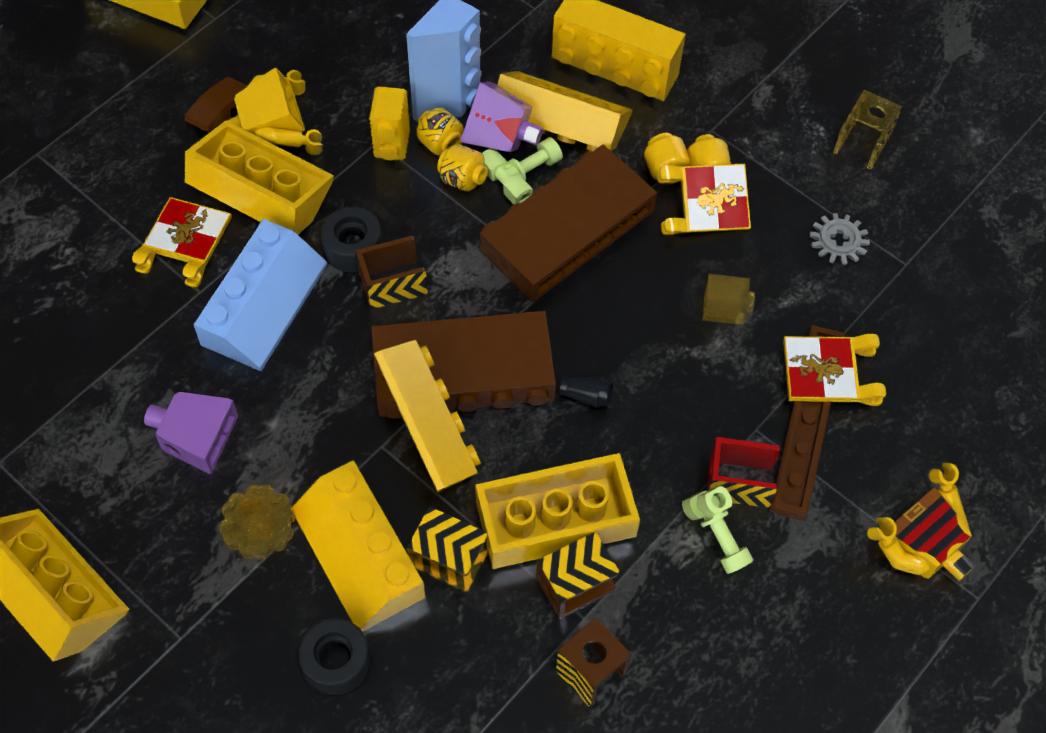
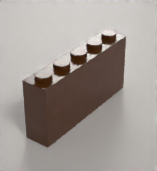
[480,144,657,302]
[371,311,556,419]

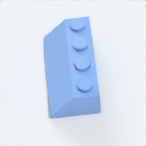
[406,0,481,122]
[194,219,327,371]

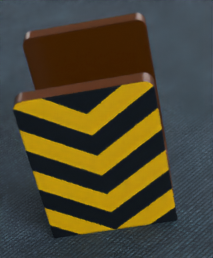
[356,236,428,309]
[536,532,619,619]
[556,617,631,707]

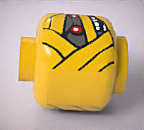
[416,107,464,156]
[437,144,488,192]

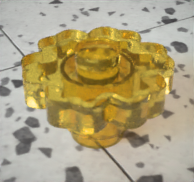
[219,485,296,560]

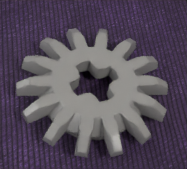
[810,213,870,265]

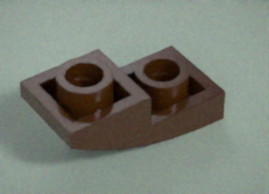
[185,77,248,132]

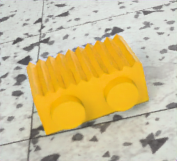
[369,87,410,160]

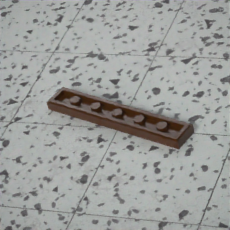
[769,325,846,521]

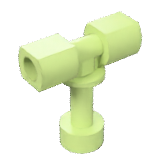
[482,137,563,204]
[682,486,753,574]

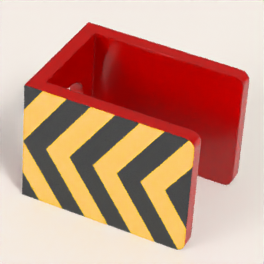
[707,437,780,508]

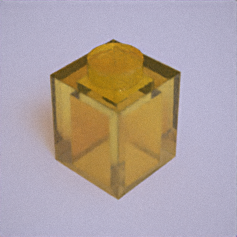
[702,274,755,325]

